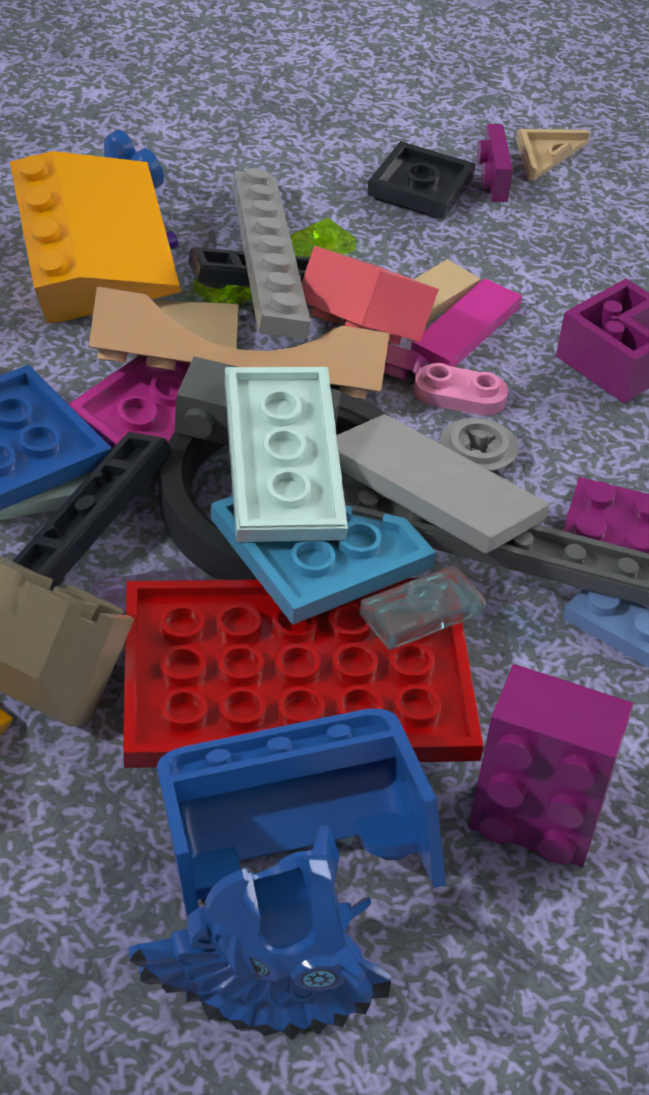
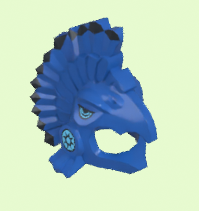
[128,825,391,1040]

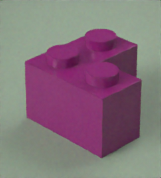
[556,278,649,404]

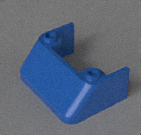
[157,709,446,919]

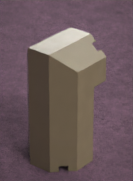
[0,556,134,726]

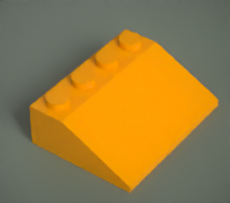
[10,151,181,323]

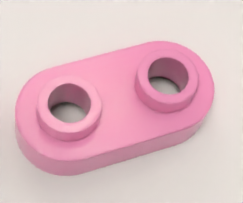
[413,363,508,415]

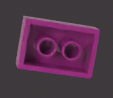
[468,663,634,868]

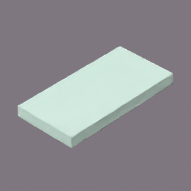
[224,367,348,542]

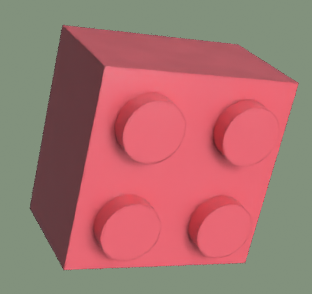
[302,246,439,345]

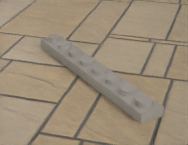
[232,168,311,340]

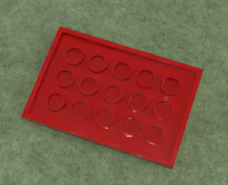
[123,578,484,768]

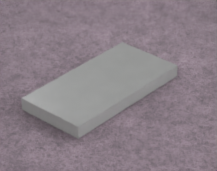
[336,414,550,554]

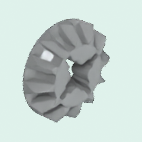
[440,418,518,476]

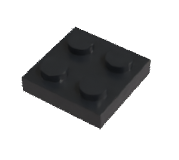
[367,141,476,219]

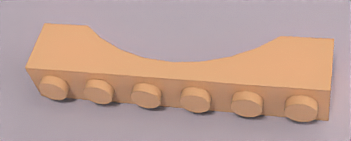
[88,287,390,400]

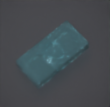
[360,564,486,650]

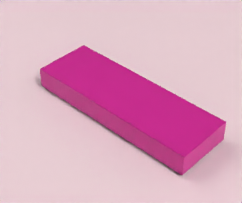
[411,278,522,367]

